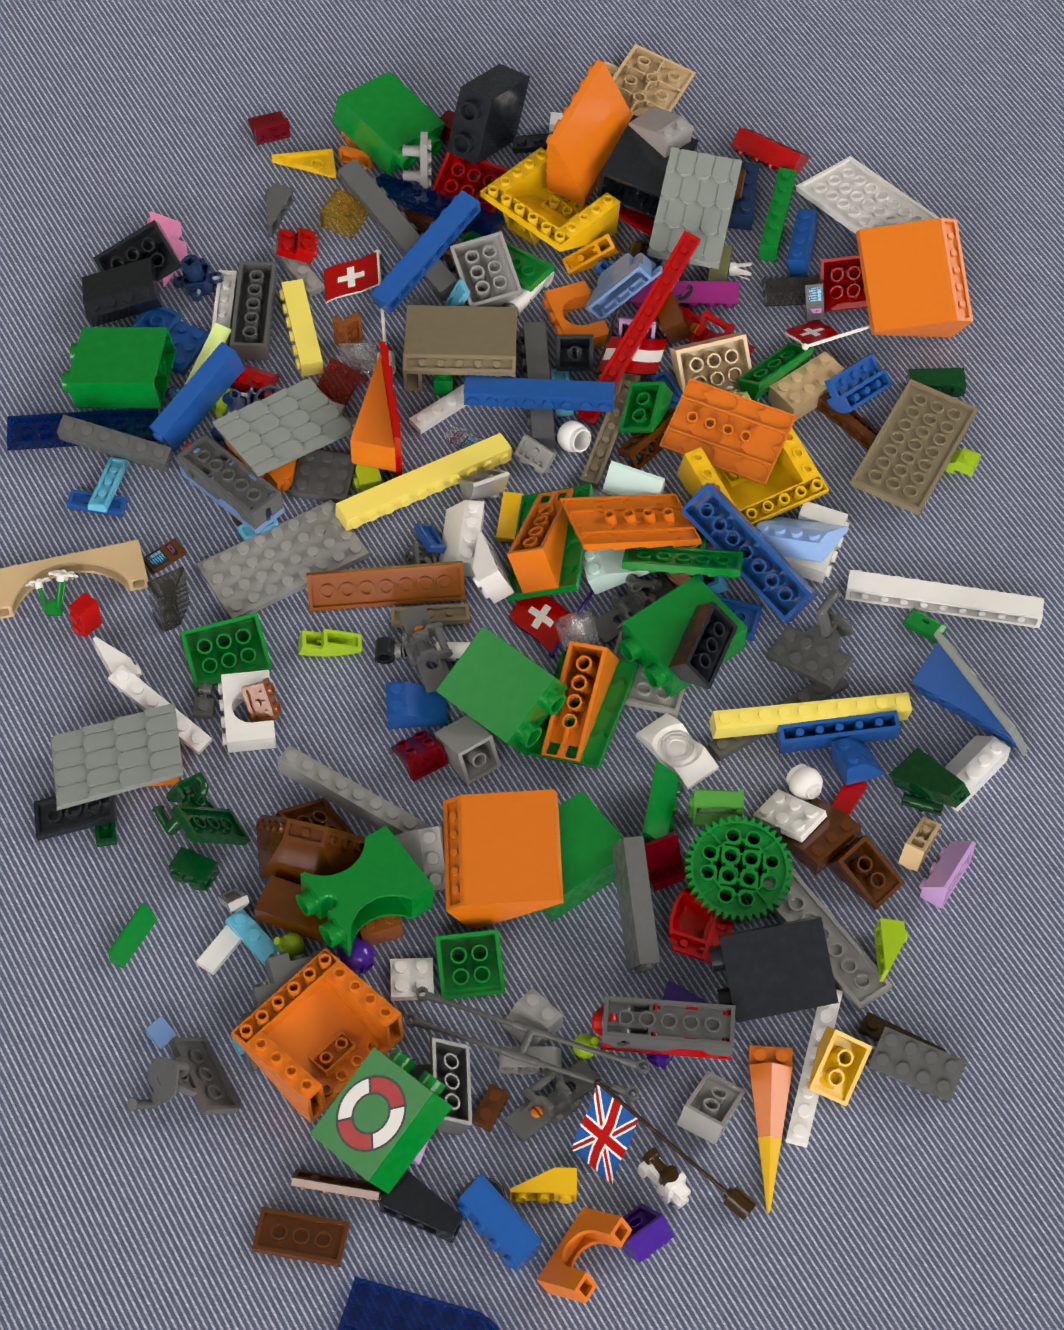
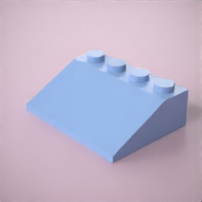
[755,516,848,563]

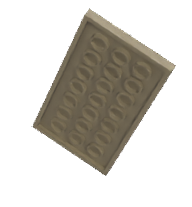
[850,379,979,516]

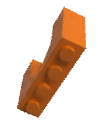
[542,280,609,350]
[536,1207,632,1304]

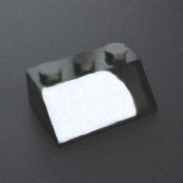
[761,275,820,307]
[147,566,190,633]

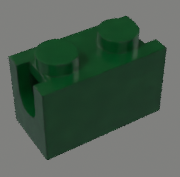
[169,847,219,892]

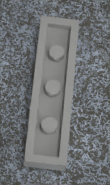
[271,245,325,298]

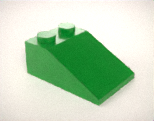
[618,381,673,433]

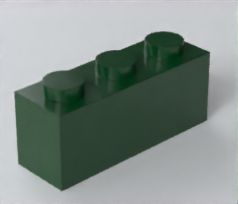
[906,368,967,397]

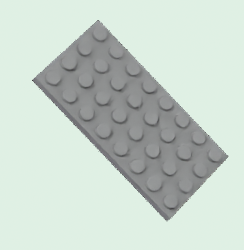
[196,500,369,619]

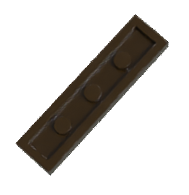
[858,1012,946,1052]

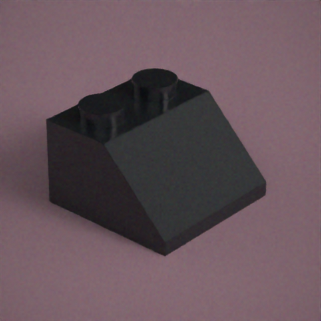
[556,334,594,371]

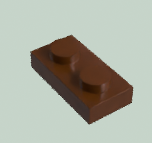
[472,1084,510,1132]

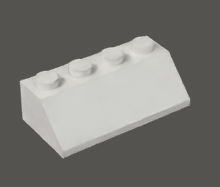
[439,500,484,577]
[944,735,1011,812]

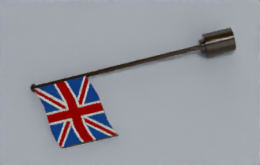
[572,1079,758,1221]

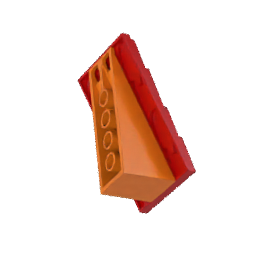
[350,341,402,478]

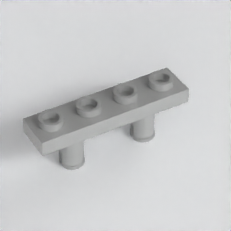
[402,132,432,195]

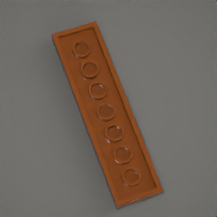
[306,561,465,612]

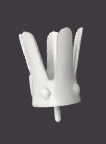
[729,262,753,281]

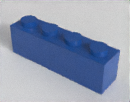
[787,209,818,275]

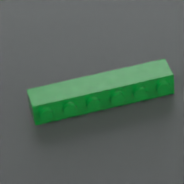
[758,167,797,262]

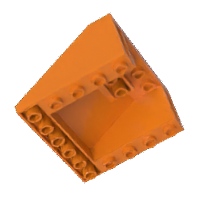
[545,59,633,206]
[856,218,973,338]
[443,789,564,931]
[231,948,404,1123]

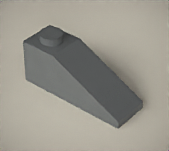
[265,183,294,238]

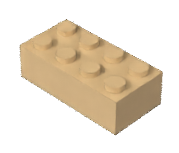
[768,351,845,422]

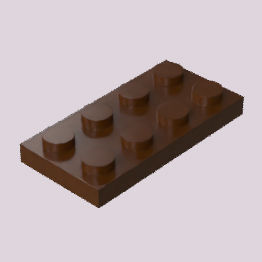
[252,1207,350,1267]

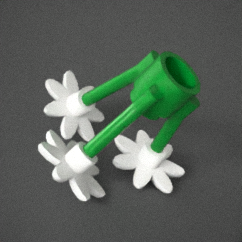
[25,569,78,616]

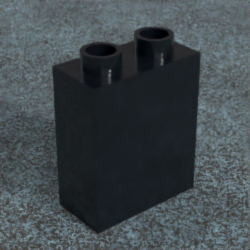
[447,64,530,164]
[597,115,699,219]
[709,916,839,1023]

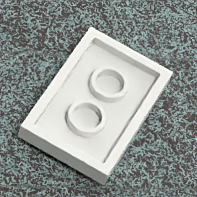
[753,789,827,843]

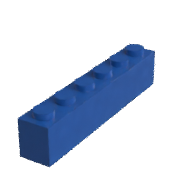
[776,710,901,754]

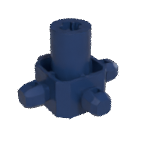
[173,254,224,302]

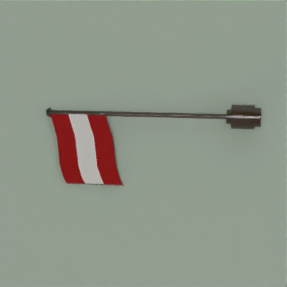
[593,241,668,376]

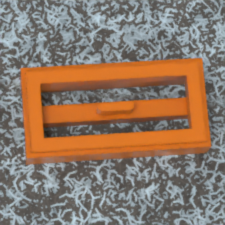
[339,145,374,170]

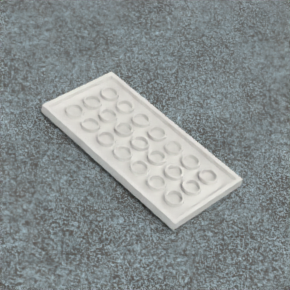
[796,156,939,234]

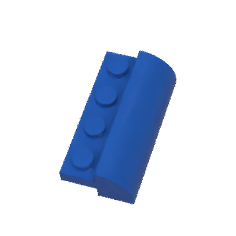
[824,353,893,413]

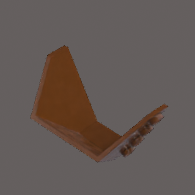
[256,815,365,885]

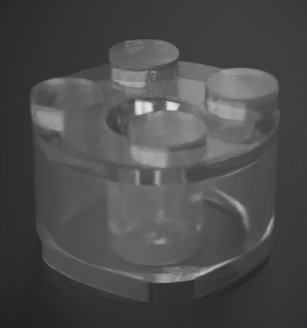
[554,610,599,647]

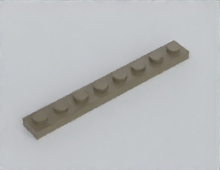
[580,373,642,489]

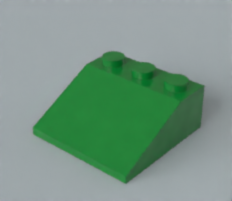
[434,929,505,1000]

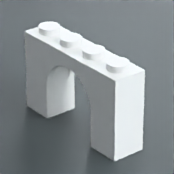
[782,502,850,583]
[218,670,277,753]

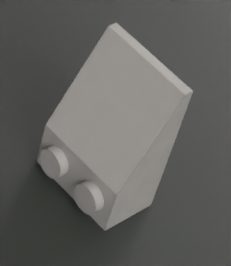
[629,107,694,158]
[458,469,509,501]
[676,1071,746,1145]

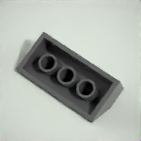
[430,1037,472,1136]

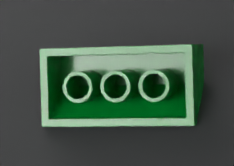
[736,342,814,401]
[642,762,682,844]

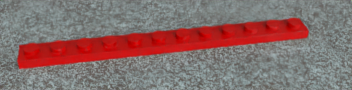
[577,231,701,426]

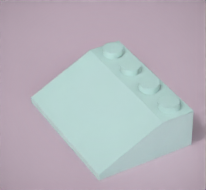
[583,548,649,595]

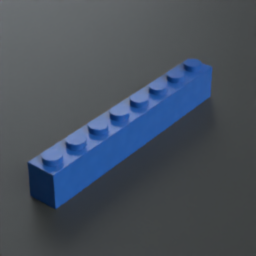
[371,190,481,314]
[464,376,615,412]

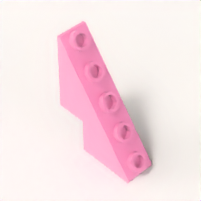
[147,211,188,287]

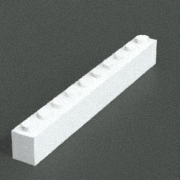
[845,570,1044,628]

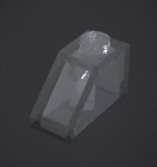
[339,343,377,373]

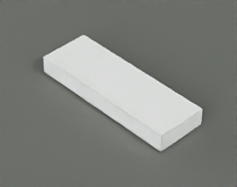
[196,925,242,975]

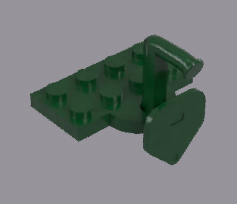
[152,772,250,845]

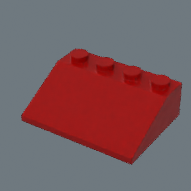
[429,152,510,220]
[820,255,867,312]

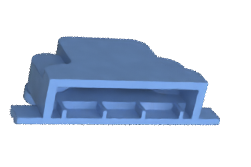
[586,253,663,323]

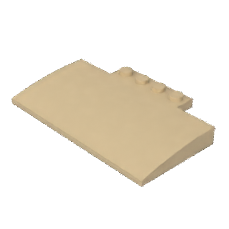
[604,44,696,117]

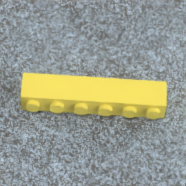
[279,279,324,377]

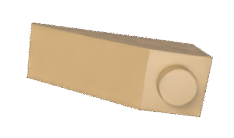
[898,816,942,871]

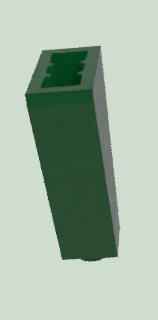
[888,748,971,808]

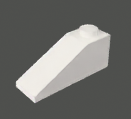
[93,637,142,693]

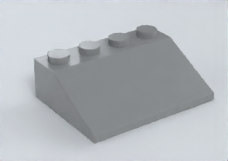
[450,231,523,307]

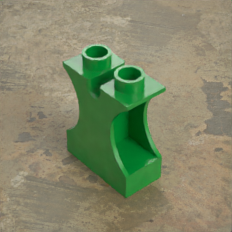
[296,826,434,957]

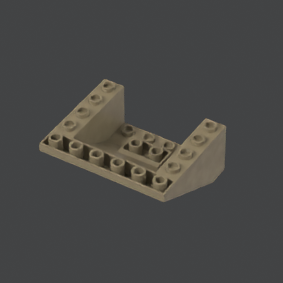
[403,305,517,391]

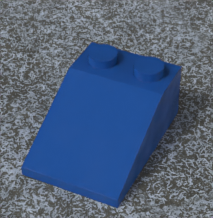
[385,681,448,729]

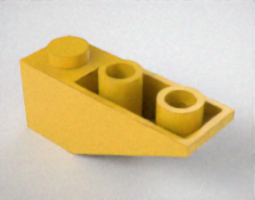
[510,1167,577,1204]

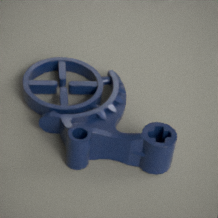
[211,386,282,442]

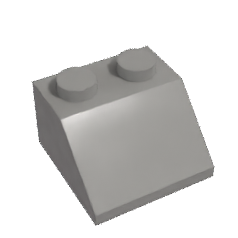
[502,988,563,1046]

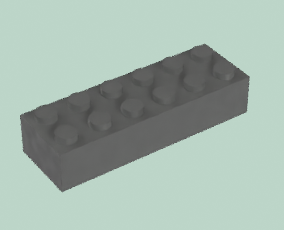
[230,261,277,360]

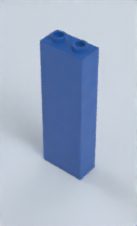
[150,342,245,452]

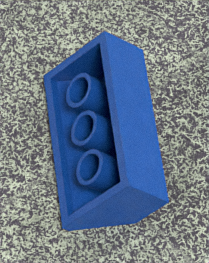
[457,1174,542,1272]

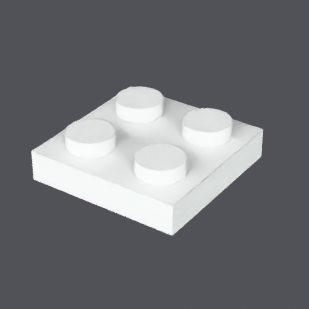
[390,958,434,1001]

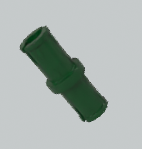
[901,792,944,816]

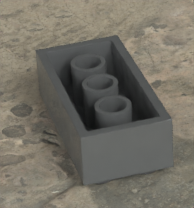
[868,1026,967,1104]

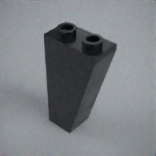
[378,1170,462,1244]

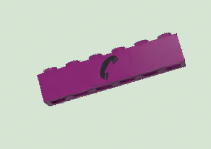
[629,280,739,308]

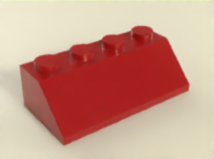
[731,127,810,175]

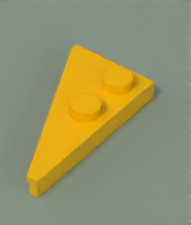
[272,148,336,178]

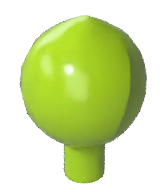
[274,932,305,958]
[572,1033,599,1059]

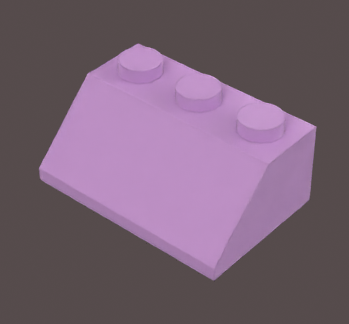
[919,841,976,909]

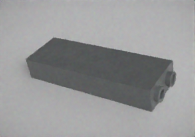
[611,836,660,973]

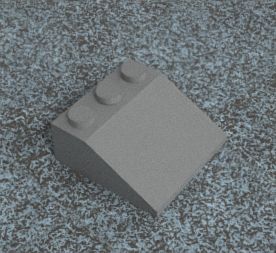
[394,826,445,893]

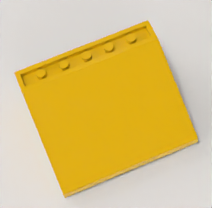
[480,147,620,252]
[677,428,829,526]

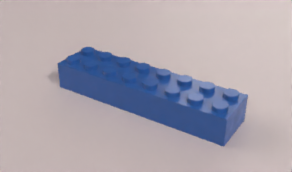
[680,483,818,622]

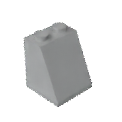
[434,715,501,785]

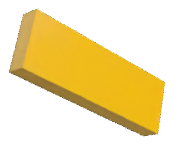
[496,491,522,543]

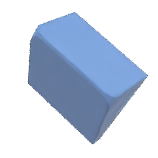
[145,1016,177,1049]

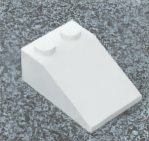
[472,532,514,604]

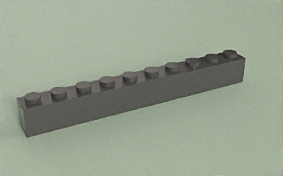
[338,159,459,301]

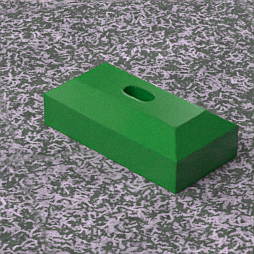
[903,608,947,644]

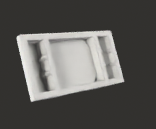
[636,714,719,791]

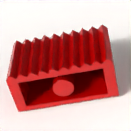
[68,592,102,638]

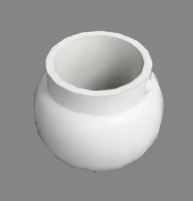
[557,420,591,453]
[786,764,823,801]

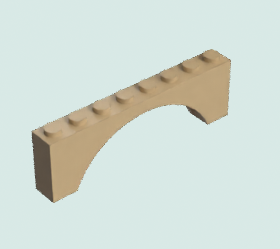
[0,540,149,619]

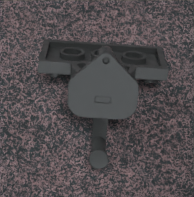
[766,589,854,691]
[127,1037,240,1115]

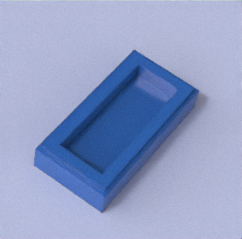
[413,523,446,553]

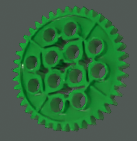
[684,815,794,924]

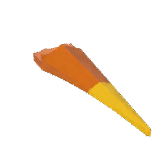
[748,1045,793,1213]

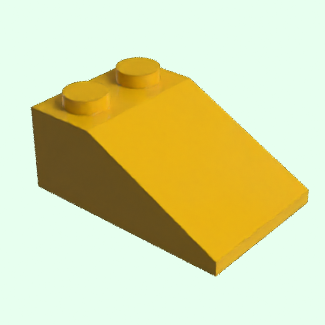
[808,1026,872,1106]

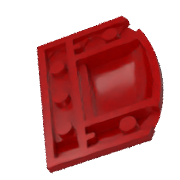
[668,888,734,964]

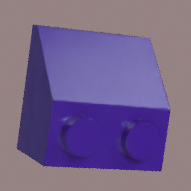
[621,1203,674,1263]

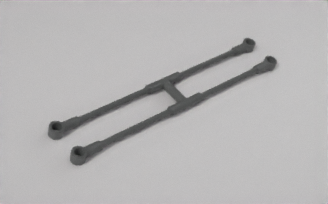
[404,987,650,1102]

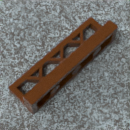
[817,394,879,450]
[617,408,675,470]

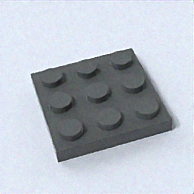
[290,449,357,503]

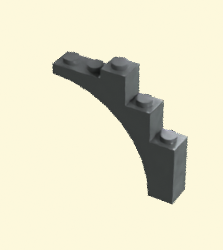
[236,950,332,1072]

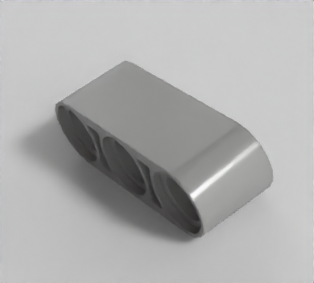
[499,1046,562,1075]

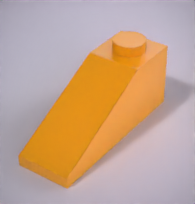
[562,233,622,275]

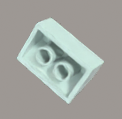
[602,461,665,496]

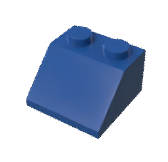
[830,736,884,786]

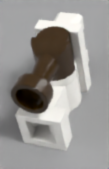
[637,1147,691,1209]

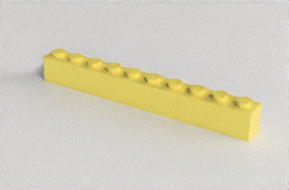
[335,433,512,531]
[709,692,912,739]

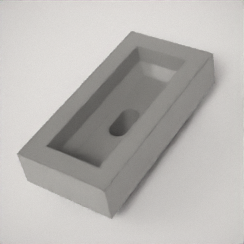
[218,887,250,912]

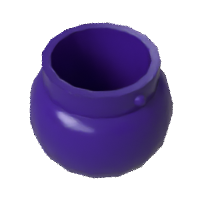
[337,936,375,974]

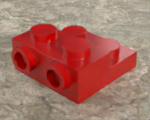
[276,227,319,264]

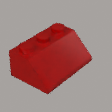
[230,364,280,400]

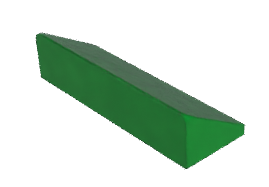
[108,903,157,968]

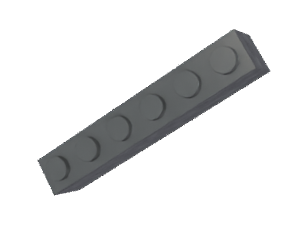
[57,415,173,472]

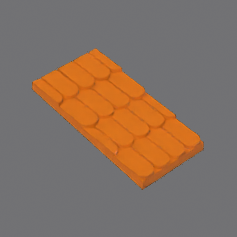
[659,378,797,485]
[559,494,702,551]

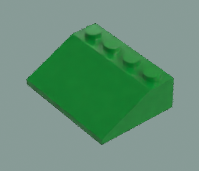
[179,612,273,690]

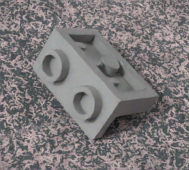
[514,435,557,475]

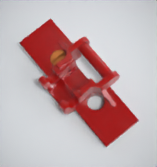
[681,306,755,355]

